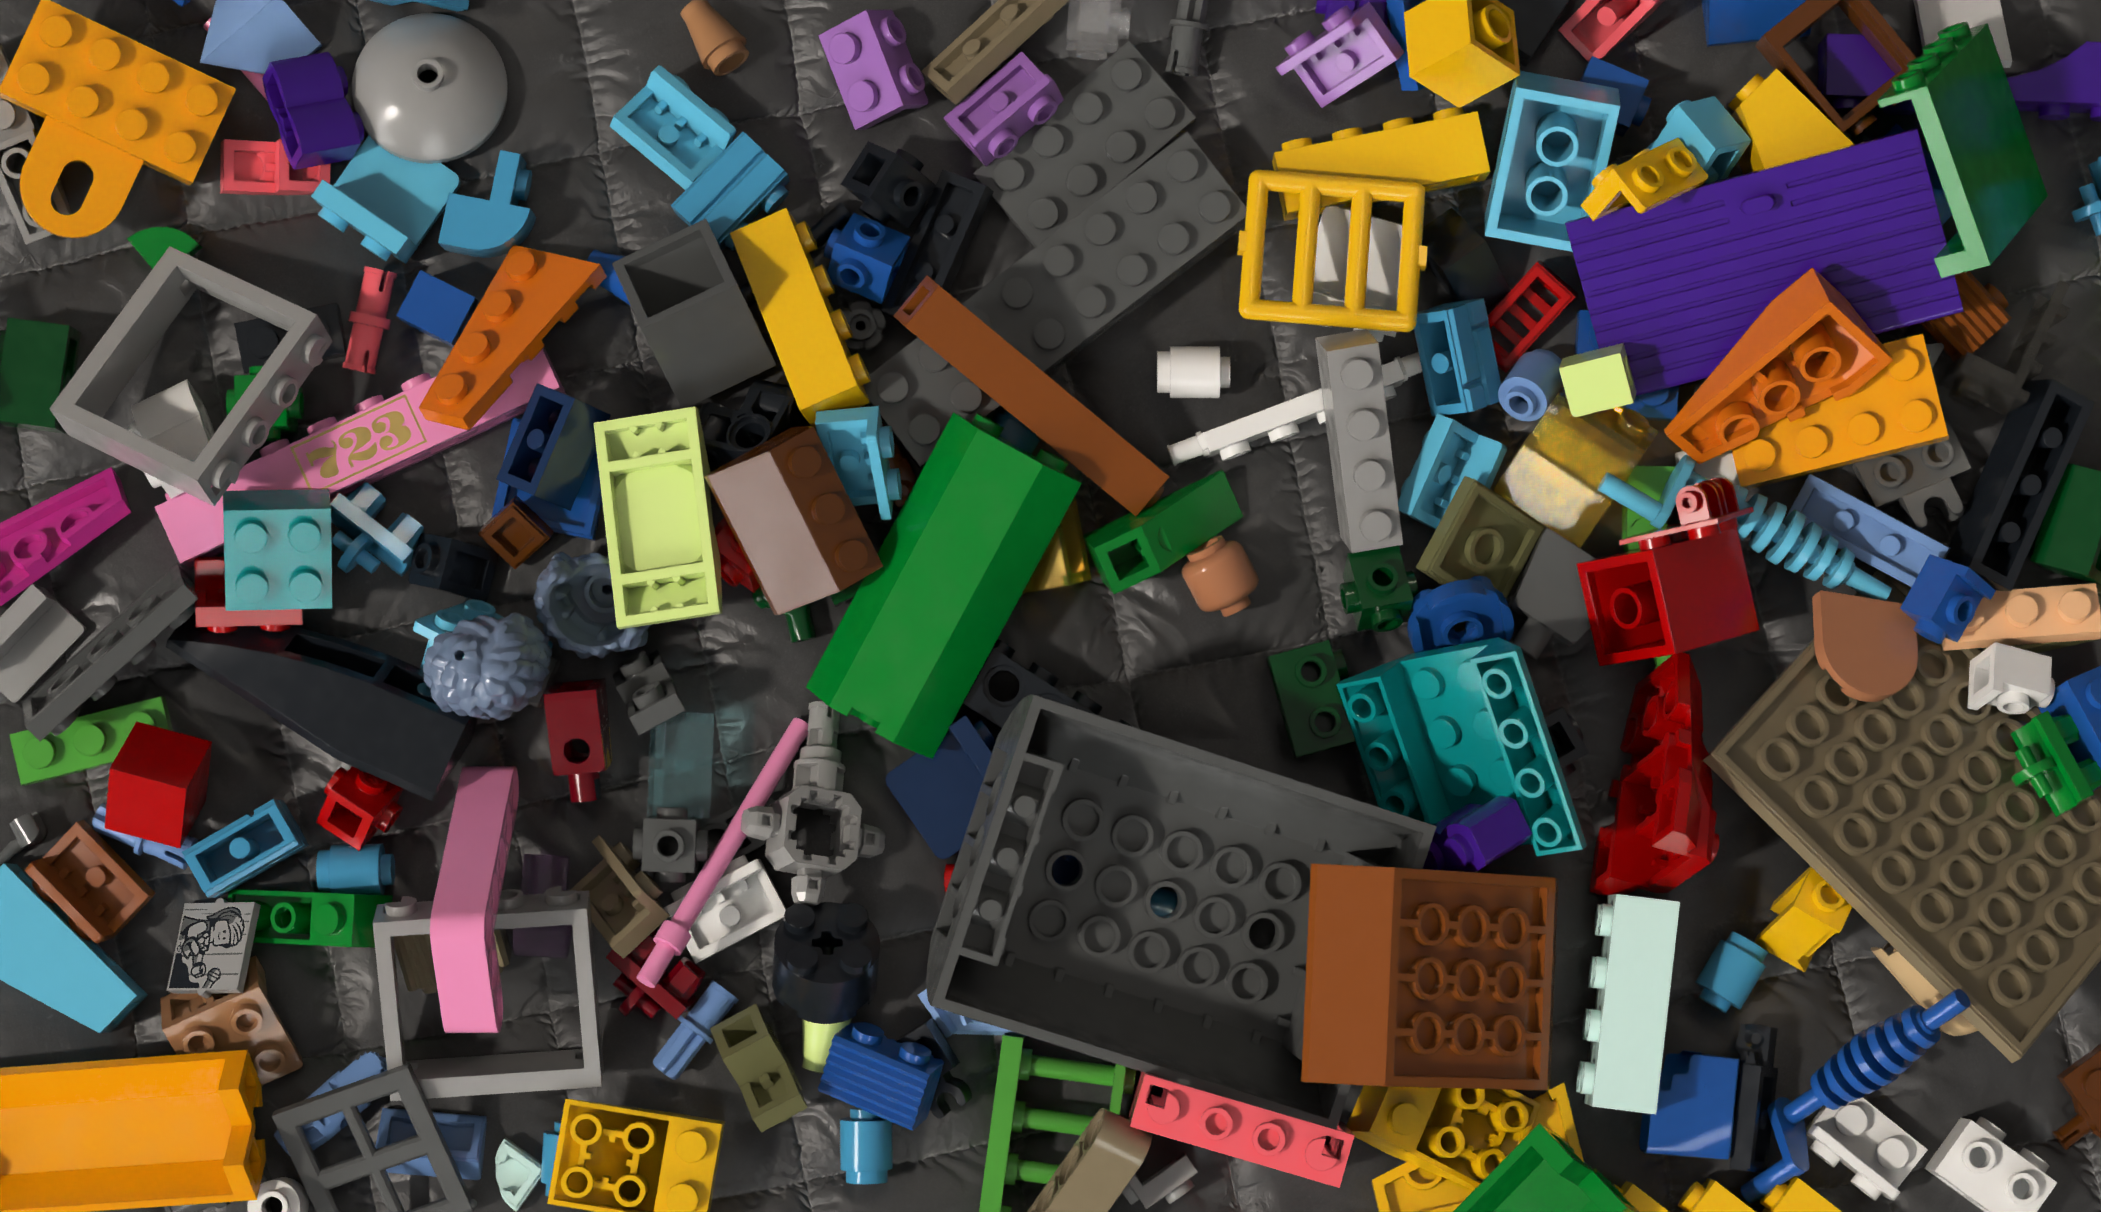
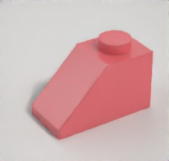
[1558,0,1665,62]

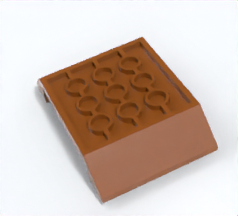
[1301,864,1559,1091]

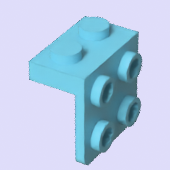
[311,135,461,264]

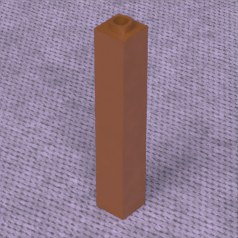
[893,275,1169,517]

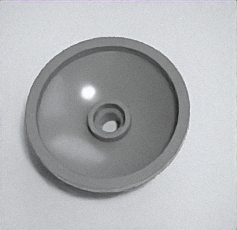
[352,13,508,164]

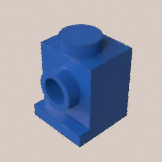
[1900,554,1996,644]

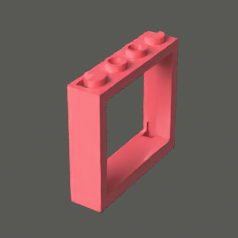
[1129,1072,1355,1188]

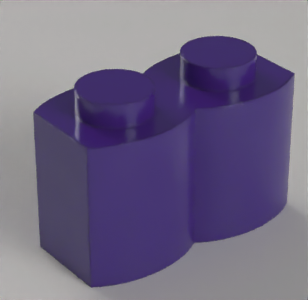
[262,52,364,170]
[1423,796,1532,872]

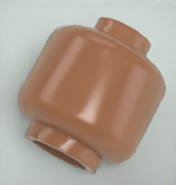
[1181,535,1259,617]

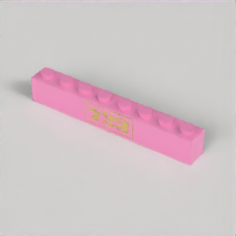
[155,347,566,568]

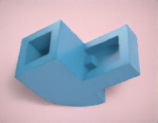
[438,150,536,258]

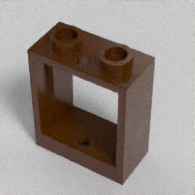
[1755,0,1916,139]

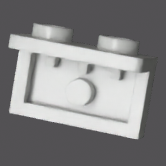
[664,855,787,964]

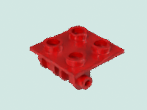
[1618,477,1754,551]

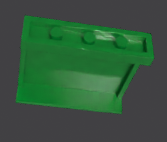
[1877,22,2048,278]

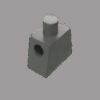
[1509,527,1596,660]

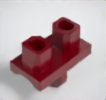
[605,929,706,1020]

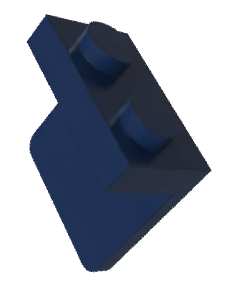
[886,715,996,859]

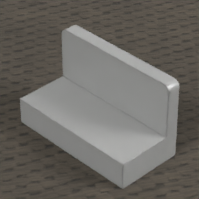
[0,584,87,703]

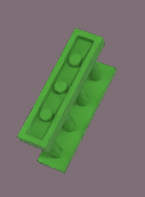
[979,1034,1136,1212]

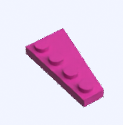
[0,467,131,607]

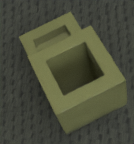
[710,1004,808,1133]

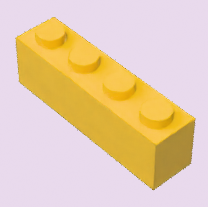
[1272,107,1491,221]
[730,208,871,427]

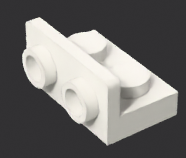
[1806,1097,1928,1201]

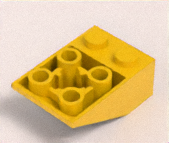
[1346,1085,1541,1190]
[547,1098,725,1212]

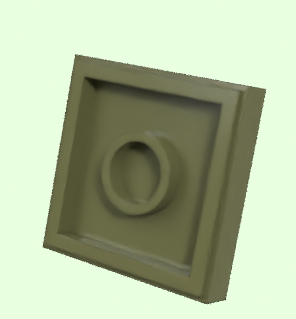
[1416,476,1545,599]

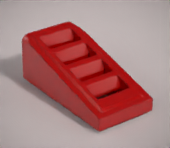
[1488,260,1578,373]

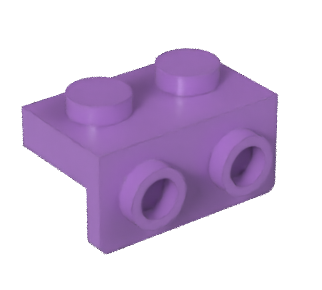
[1275,2,1405,108]
[818,10,928,130]
[944,51,1064,167]

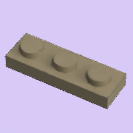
[921,0,1069,105]

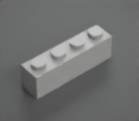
[1315,329,1403,553]

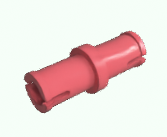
[342,266,397,375]

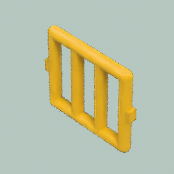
[1237,169,1428,332]

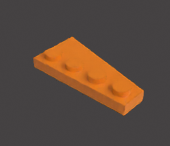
[419,245,607,431]

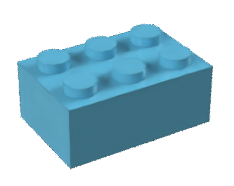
[1484,71,1621,252]

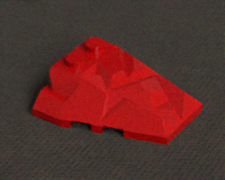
[1589,652,1720,895]

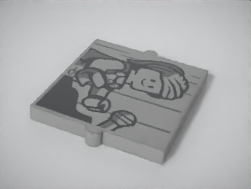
[166,898,261,998]

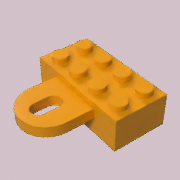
[0,0,236,238]
[1732,334,1949,489]

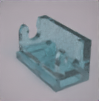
[647,712,714,818]

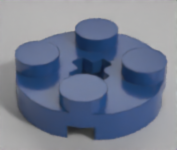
[1407,576,1514,653]

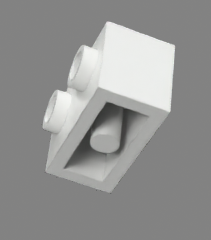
[1924,1116,2058,1212]

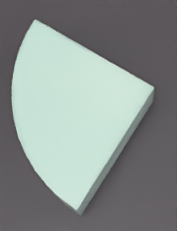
[495,1138,542,1212]

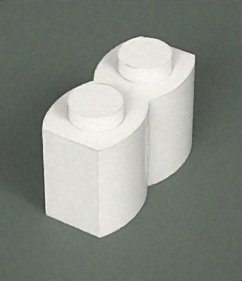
[128,379,214,498]

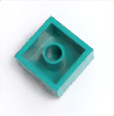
[223,489,332,611]

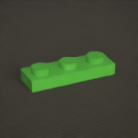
[9,696,173,786]

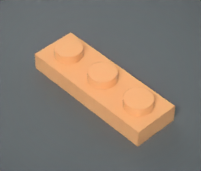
[1942,583,2101,651]

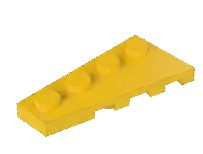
[1371,1083,1584,1212]

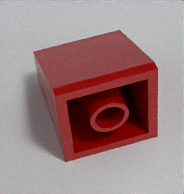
[1577,528,1760,666]

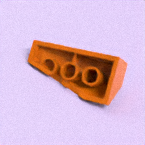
[1664,267,1893,464]

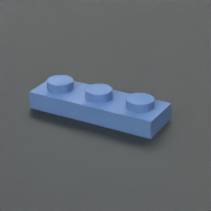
[1786,474,1951,587]

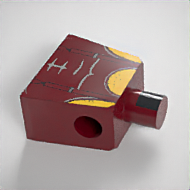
[543,678,612,802]

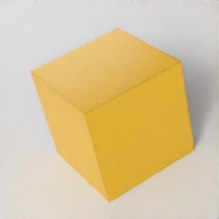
[1404,0,1520,108]

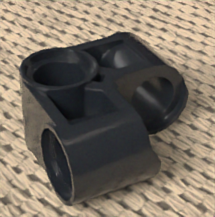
[699,379,809,472]

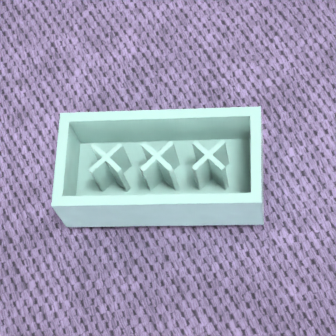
[1576,894,1680,1115]

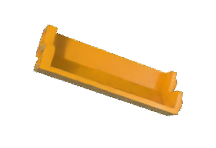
[0,1050,266,1212]

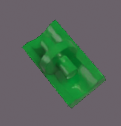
[2010,711,2101,817]

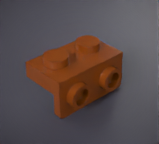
[25,820,156,944]

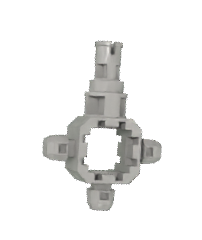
[741,701,886,906]

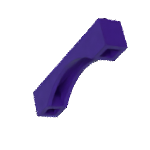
[1818,33,2101,122]

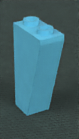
[0,863,148,1033]

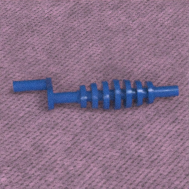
[1741,989,1970,1204]

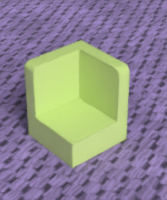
[1559,343,1637,417]

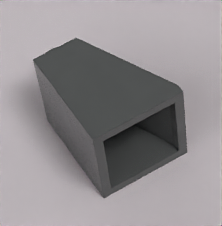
[612,219,776,408]

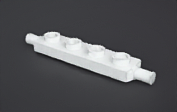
[1167,352,1422,466]

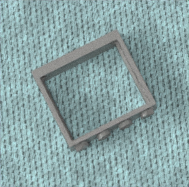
[49,246,333,506]
[373,886,604,1101]

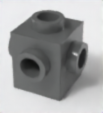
[633,807,709,882]

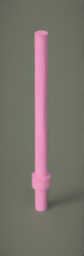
[636,718,808,988]

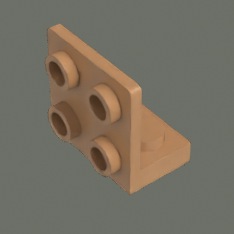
[160,955,303,1086]

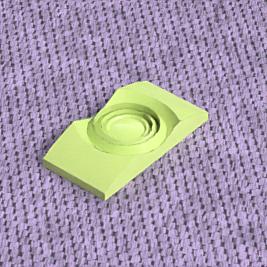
[593,406,722,629]

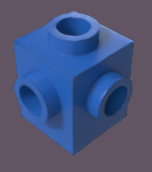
[823,213,910,304]

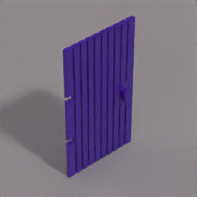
[1565,128,1964,396]

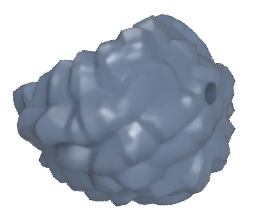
[533,552,651,659]
[423,612,552,720]

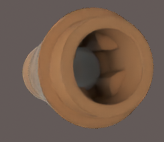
[680,0,749,76]

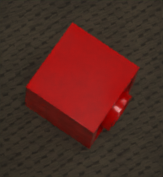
[105,721,212,848]

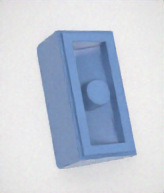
[375,1108,487,1180]

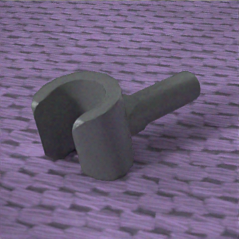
[0,812,47,866]

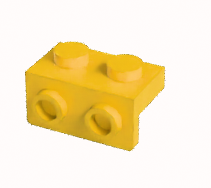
[1581,138,1708,221]

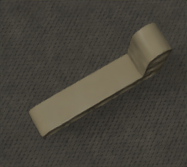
[1027,1108,1153,1212]

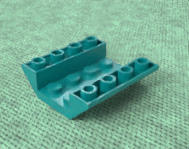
[1336,637,1587,856]

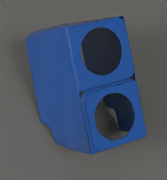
[1639,1050,1739,1160]

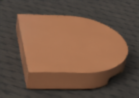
[1812,590,1918,702]

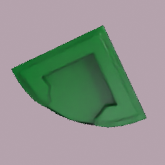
[127,227,203,269]

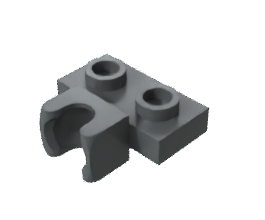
[1852,422,1972,533]

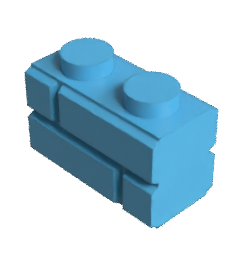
[671,132,790,251]
[1414,298,1501,417]
[182,799,309,898]

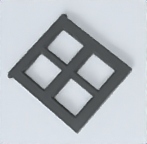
[272,1063,477,1212]

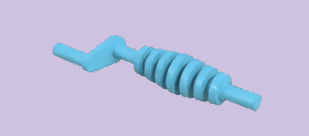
[1597,455,1892,601]

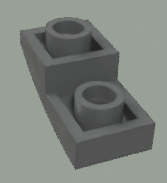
[612,650,685,735]

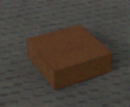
[478,495,554,569]

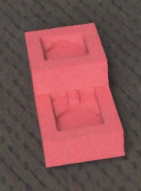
[220,139,331,195]

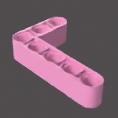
[430,766,519,1033]

